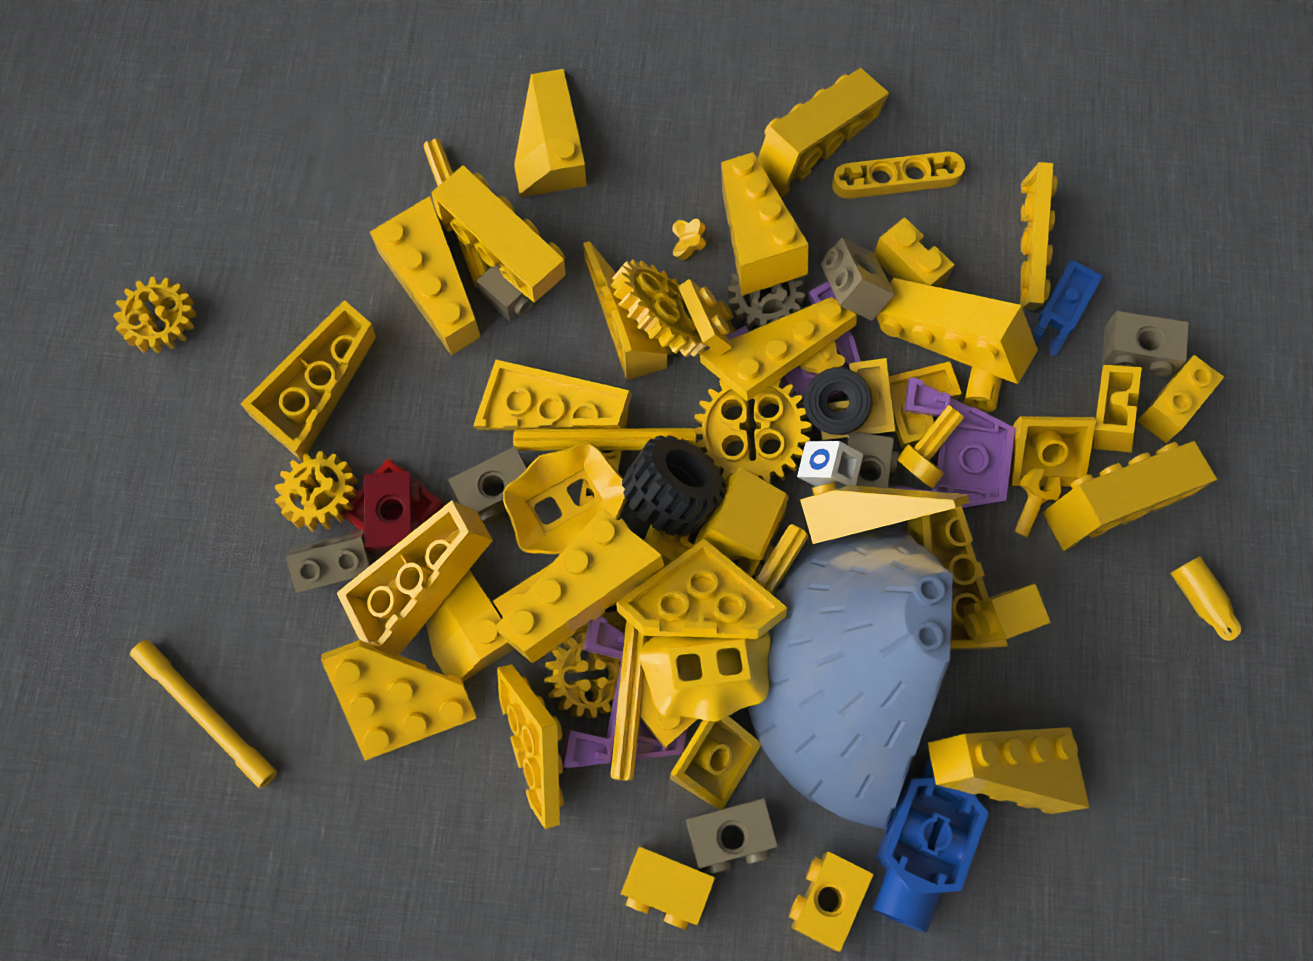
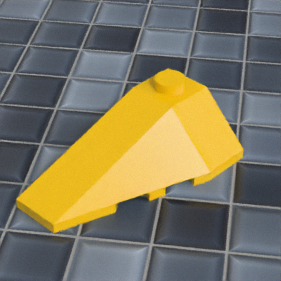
[514,69,587,198]
[583,241,672,380]
[800,482,969,544]
[426,569,515,682]

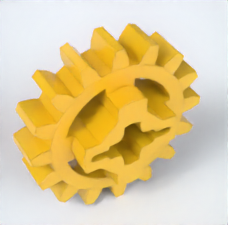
[275,451,358,532]

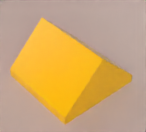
[1009,416,1097,487]
[693,467,788,560]
[670,716,761,810]

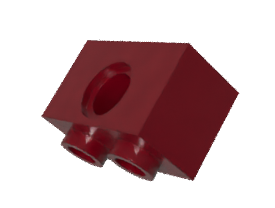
[364,471,422,557]

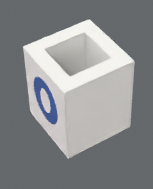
[797,441,863,489]

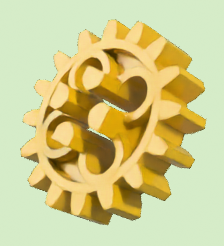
[113,277,197,354]
[544,633,620,718]

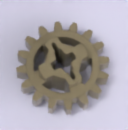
[727,274,804,330]

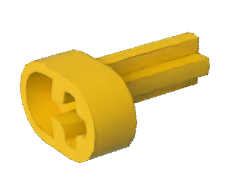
[897,405,965,488]

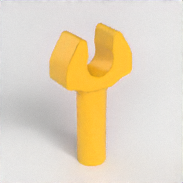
[1014,468,1061,538]

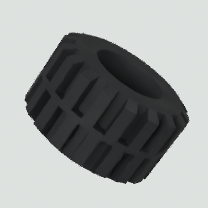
[622,435,726,537]

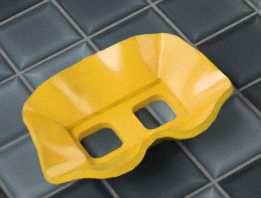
[503,443,627,554]
[639,632,770,722]

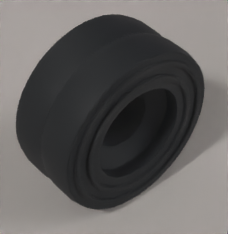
[804,368,873,435]

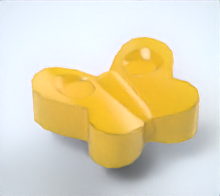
[672,219,706,261]
[800,340,845,375]

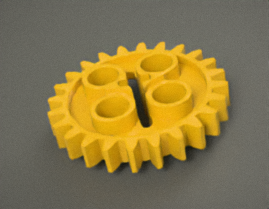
[611,259,708,357]
[694,378,812,485]

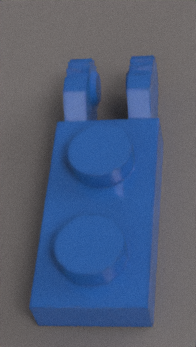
[1032,259,1103,356]

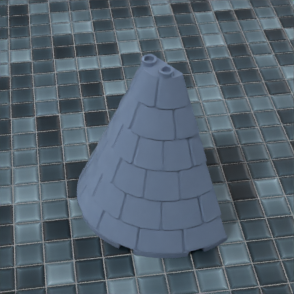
[747,525,953,830]

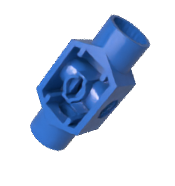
[872,755,989,933]

